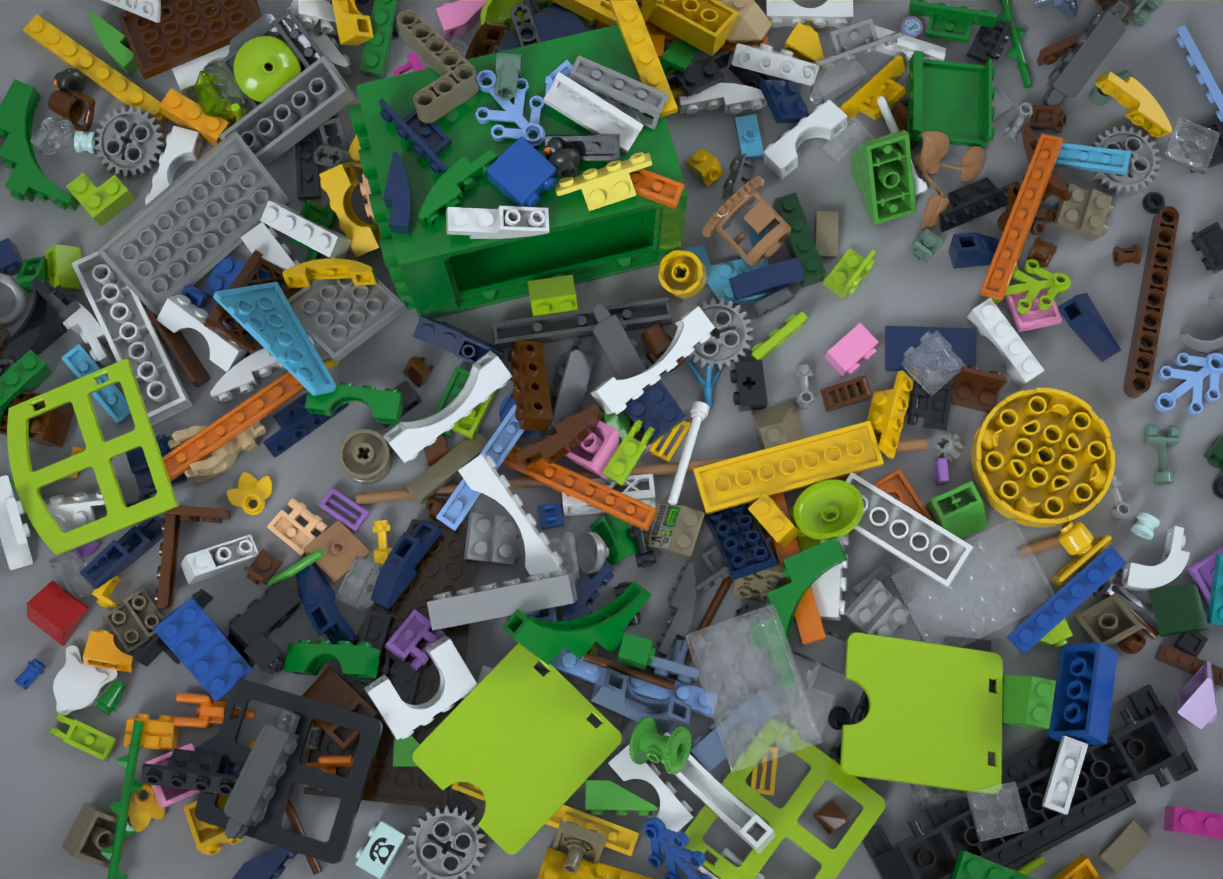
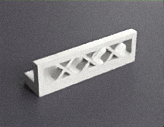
[874,25,947,61]
[543,72,644,154]
[562,474,655,516]

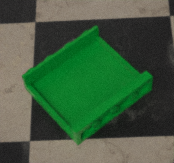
[908,51,995,148]

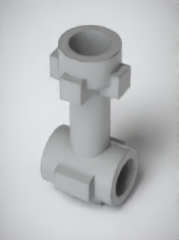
[1004,102,1033,143]
[795,365,815,409]
[1108,476,1131,520]

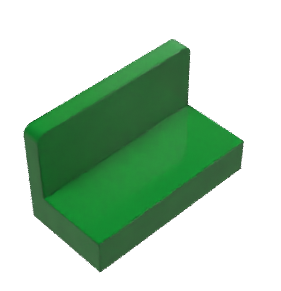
[660,39,698,76]
[589,514,639,566]

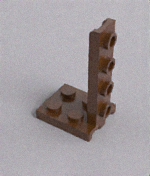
[1037,0,1133,66]
[155,505,231,608]

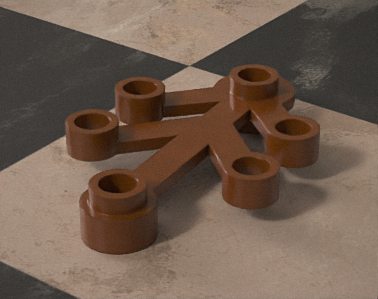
[997,175,1065,235]

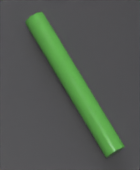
[267,548,325,586]

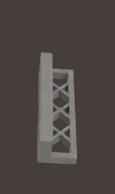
[568,55,669,130]

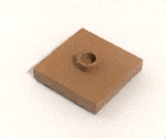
[303,520,370,583]

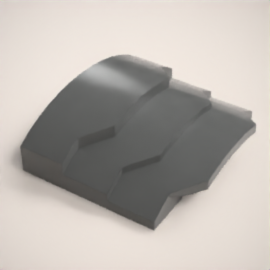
[219,9,326,108]

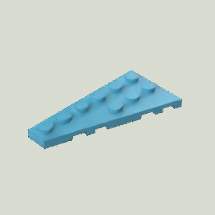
[213,282,336,396]

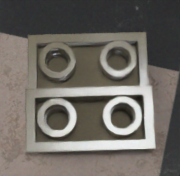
[103,588,164,655]

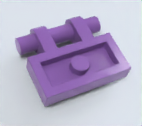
[385,609,446,671]

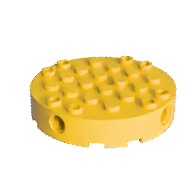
[971,388,1115,528]

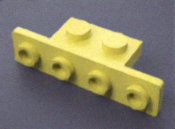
[555,152,652,211]

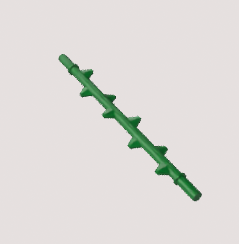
[996,0,1033,88]
[101,720,144,879]

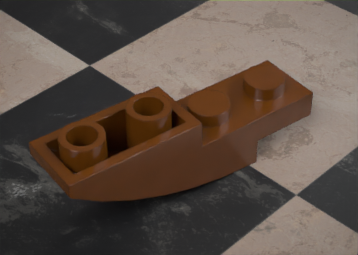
[516,405,603,466]

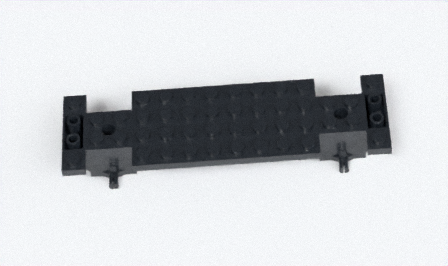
[862,684,1198,879]

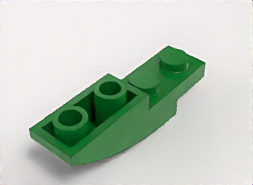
[418,149,497,229]

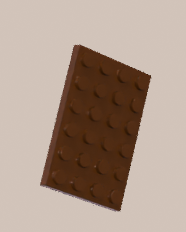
[118,0,261,80]

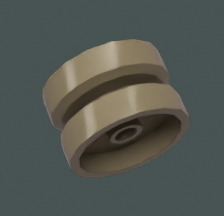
[339,429,393,485]

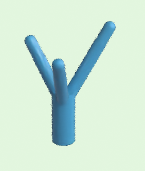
[688,361,724,408]

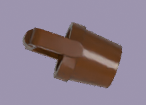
[48,90,95,132]
[641,323,688,375]

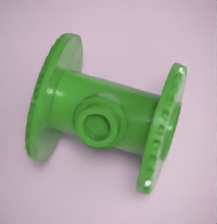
[629,717,692,775]

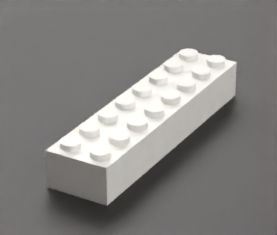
[72,251,193,426]

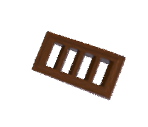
[820,375,872,412]

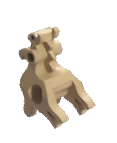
[168,421,266,485]

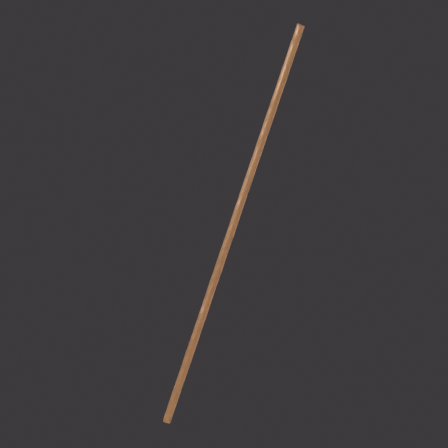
[356,438,927,505]

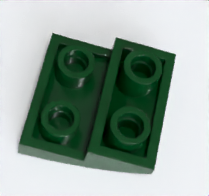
[1148,584,1209,637]

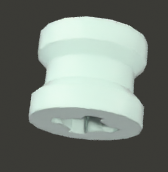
[74,131,99,154]
[1131,512,1160,540]

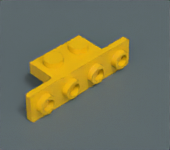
[839,55,906,123]
[866,370,913,459]

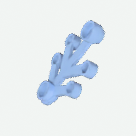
[476,70,545,148]
[1155,353,1223,416]

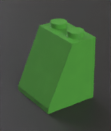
[992,675,1056,731]

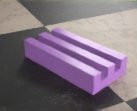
[318,487,370,533]

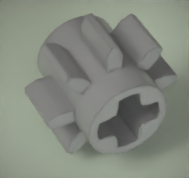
[934,432,964,462]

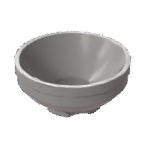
[576,531,609,574]

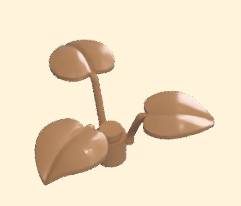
[913,131,985,231]

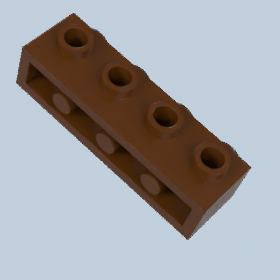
[508,340,553,431]

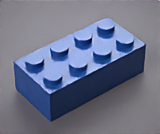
[153,596,254,701]
[1049,642,1118,745]

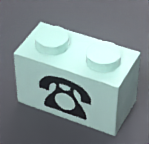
[355,821,408,879]

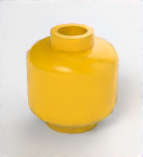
[1058,521,1094,557]

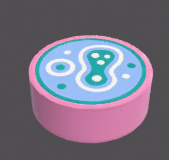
[900,17,923,38]

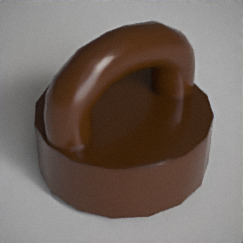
[426,497,447,521]
[1119,632,1146,654]

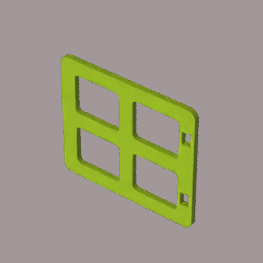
[684,718,886,879]

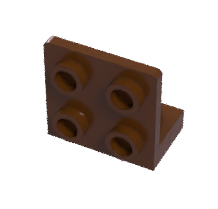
[951,365,1008,413]

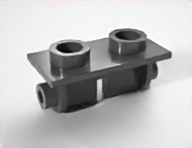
[722,154,754,199]

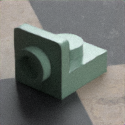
[909,228,944,263]

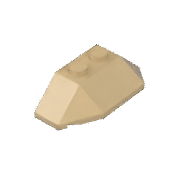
[717,0,773,43]

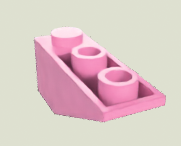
[436,0,487,41]

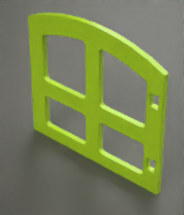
[7,358,179,555]

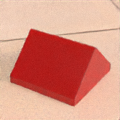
[27,581,89,646]

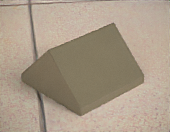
[1075,593,1143,647]

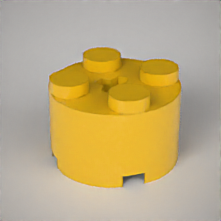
[658,250,708,299]

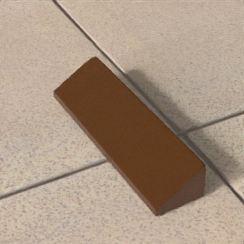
[146,308,211,388]

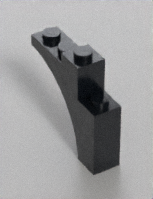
[3,276,81,361]

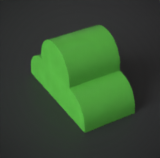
[850,130,916,225]

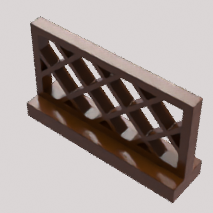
[204,249,296,353]

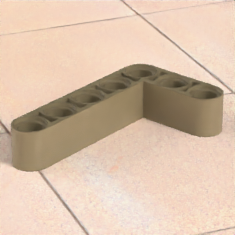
[397,10,479,123]

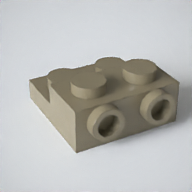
[1053,183,1114,241]

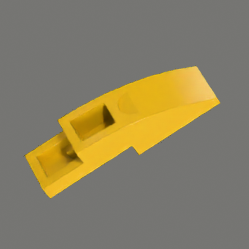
[1094,71,1173,138]

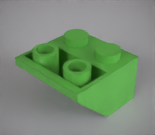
[925,481,988,539]

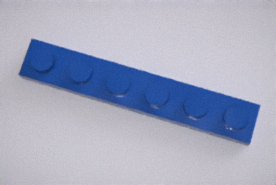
[1007,545,1127,655]

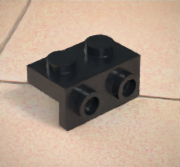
[966,20,1012,64]
[1190,221,1223,274]

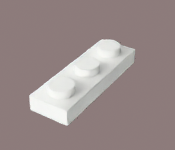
[1042,736,1088,815]

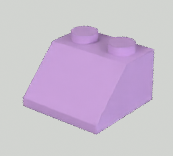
[1177,660,1218,730]

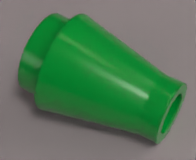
[93,679,127,716]

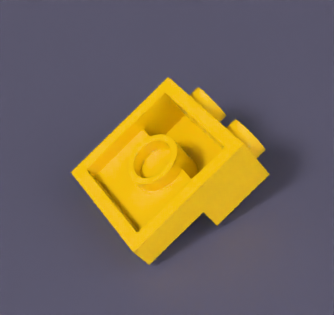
[183,793,244,856]

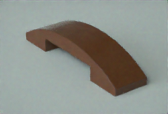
[465,22,506,60]
[1022,123,1070,202]

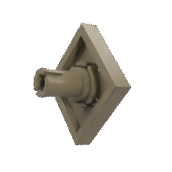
[732,565,785,602]
[552,820,607,873]

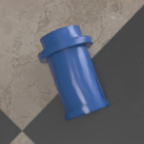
[15,658,45,690]

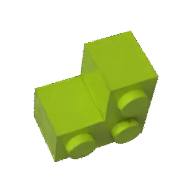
[66,173,136,227]

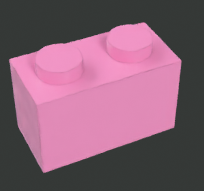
[824,323,879,377]

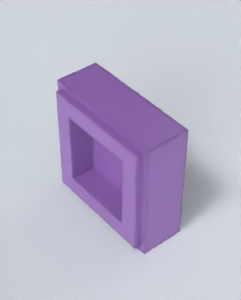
[933,458,949,485]

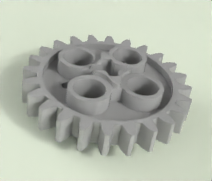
[94,106,166,178]
[1089,125,1161,196]
[688,298,754,371]
[407,805,486,879]

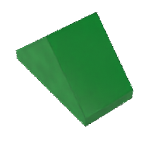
[16,256,47,293]

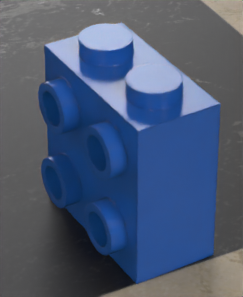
[486,137,558,207]

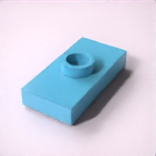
[734,114,764,159]

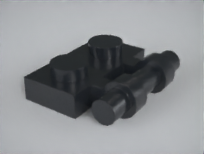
[906,379,953,431]
[371,655,423,705]

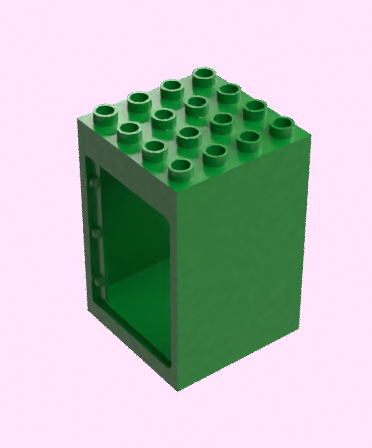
[348,24,688,319]

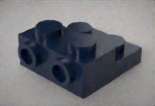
[126,434,187,496]

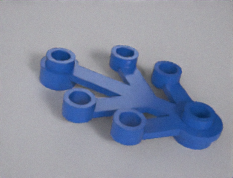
[643,817,712,879]

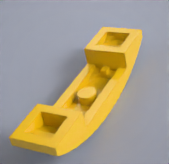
[283,258,377,288]

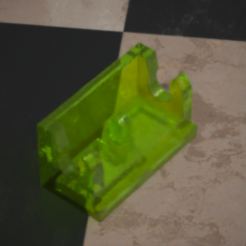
[193,71,231,119]

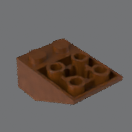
[0,392,75,448]
[302,666,380,750]

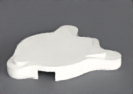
[53,645,119,716]

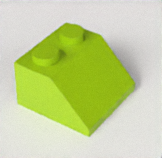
[528,275,578,316]

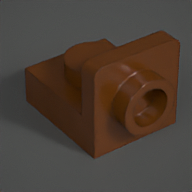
[1030,105,1067,133]
[244,549,283,585]

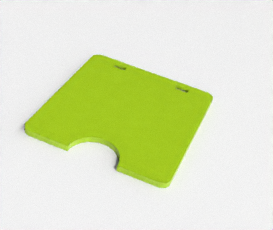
[840,632,1003,795]
[412,643,622,855]

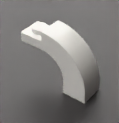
[1121,526,1190,591]

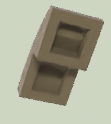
[815,211,839,257]
[1099,819,1151,874]

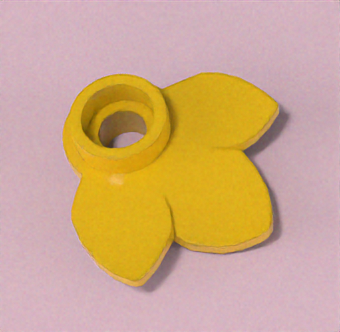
[227,472,273,516]
[115,783,165,832]

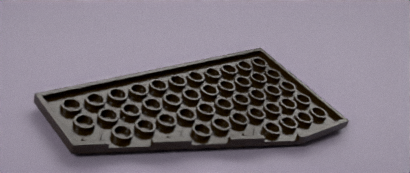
[303,519,478,809]

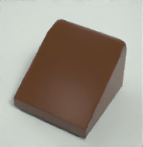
[423,435,449,466]

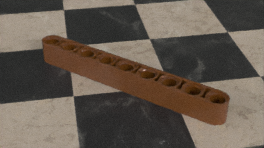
[1123,206,1179,398]

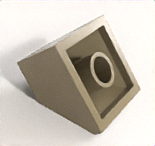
[751,401,806,450]

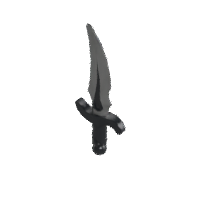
[1093,573,1154,613]

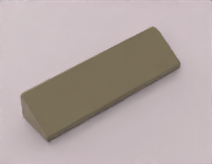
[406,432,489,504]

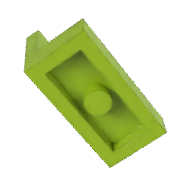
[45,244,83,291]

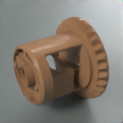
[701,176,791,267]

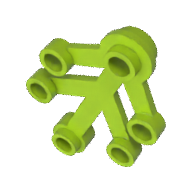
[985,259,1071,314]

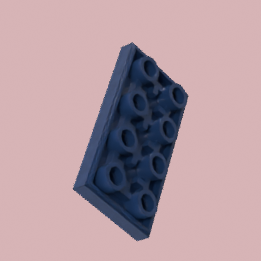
[493,3,587,53]
[885,326,976,373]
[703,503,777,581]

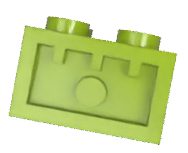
[823,248,876,299]

